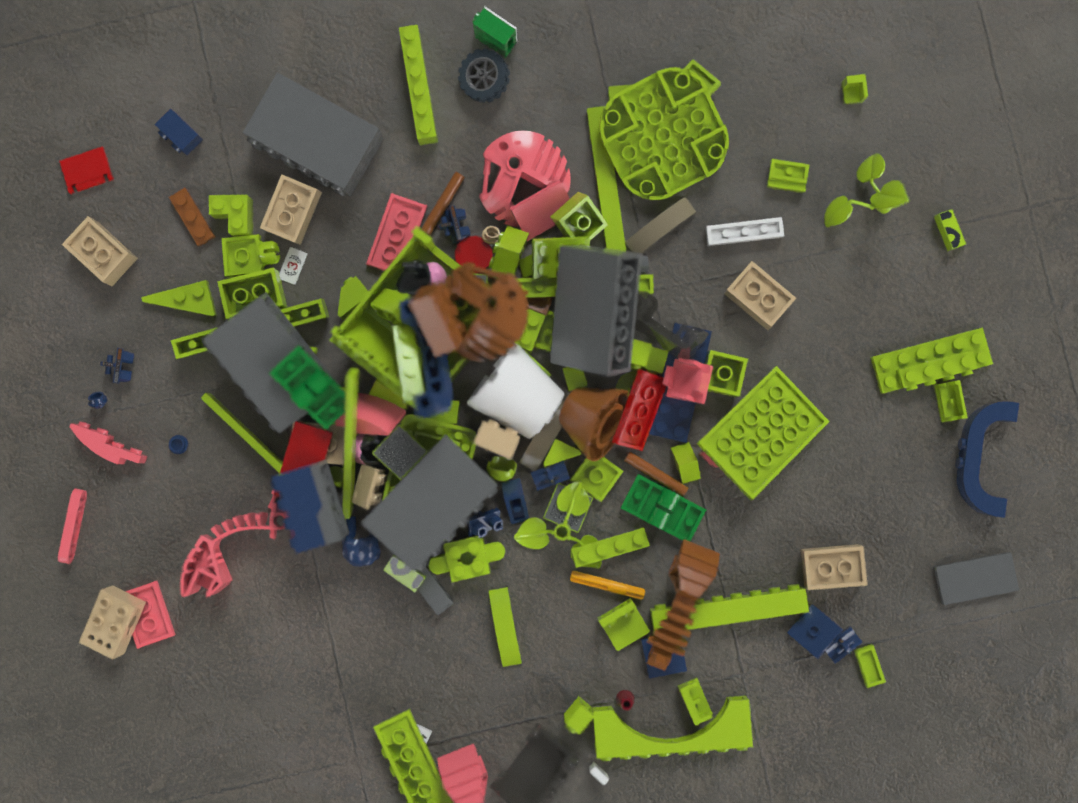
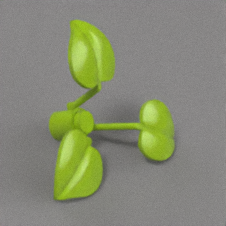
[824,153,909,228]
[514,481,602,569]

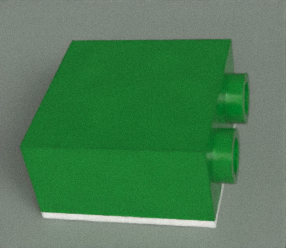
[472,7,517,58]

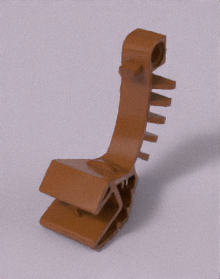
[647,539,720,671]

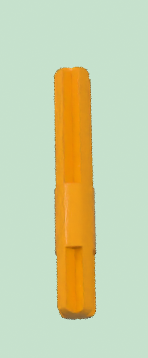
[570,571,645,600]

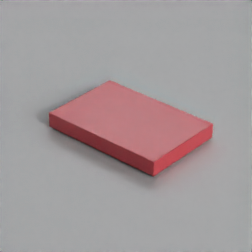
[510,180,570,241]
[125,581,175,649]

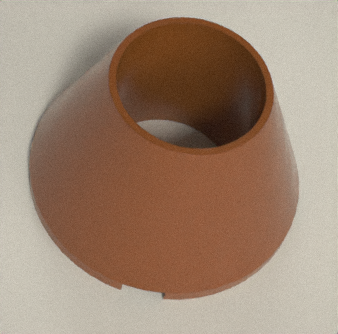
[559,387,629,462]

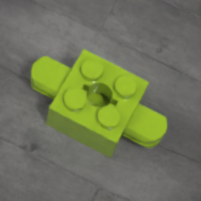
[429,536,505,582]

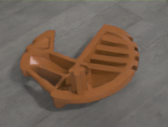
[443,262,528,362]

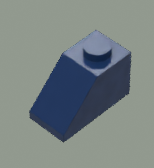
[501,478,529,524]

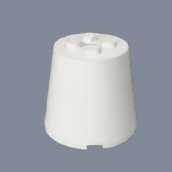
[467,342,564,439]

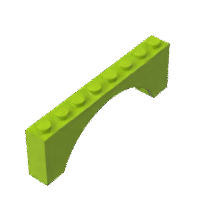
[592,696,753,761]

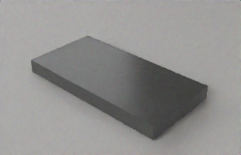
[934,552,1019,605]

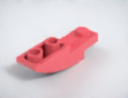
[70,421,147,464]

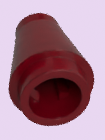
[616,690,635,710]

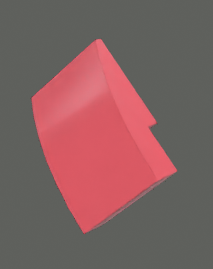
[335,393,406,435]

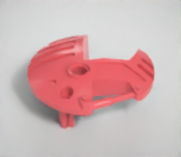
[479,131,570,228]

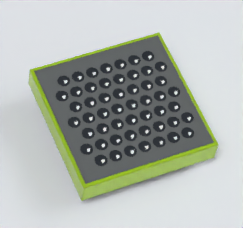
[372,424,428,480]
[543,483,593,533]

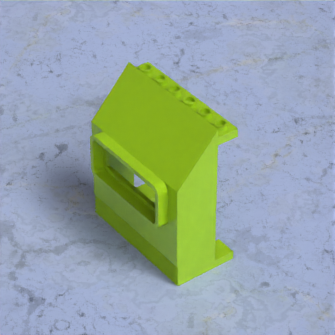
[329,226,497,409]

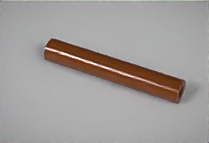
[421,172,465,236]
[624,451,688,497]

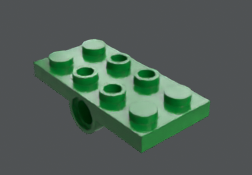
[269,345,346,430]
[620,474,706,541]

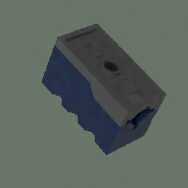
[271,459,349,553]

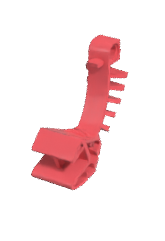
[180,502,286,597]
[437,743,488,803]

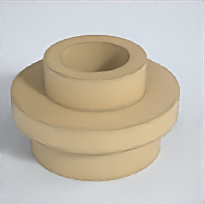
[482,226,500,244]

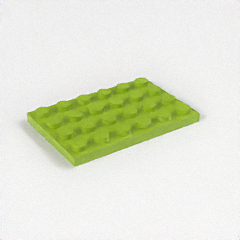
[696,366,830,500]

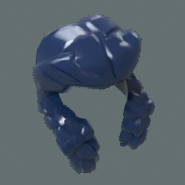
[341,516,381,567]

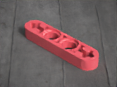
[58,488,87,564]

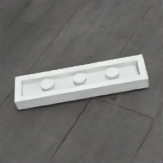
[705,217,784,246]

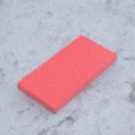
[366,193,427,271]

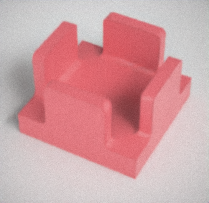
[663,358,713,404]

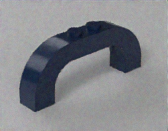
[399,297,452,418]
[955,401,1019,518]

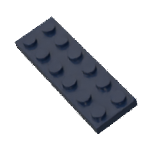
[649,323,712,443]

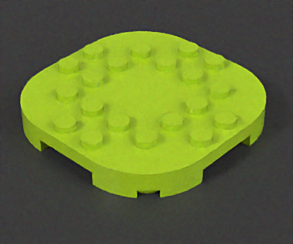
[599,67,729,200]

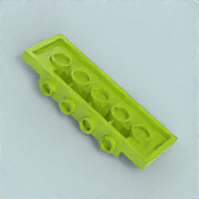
[871,328,993,394]
[373,709,454,803]

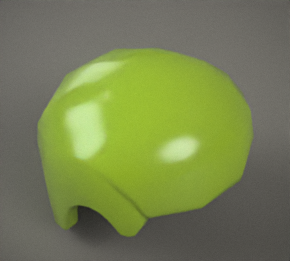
[486,456,517,482]

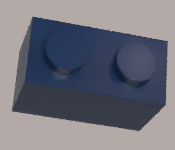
[154,108,203,156]

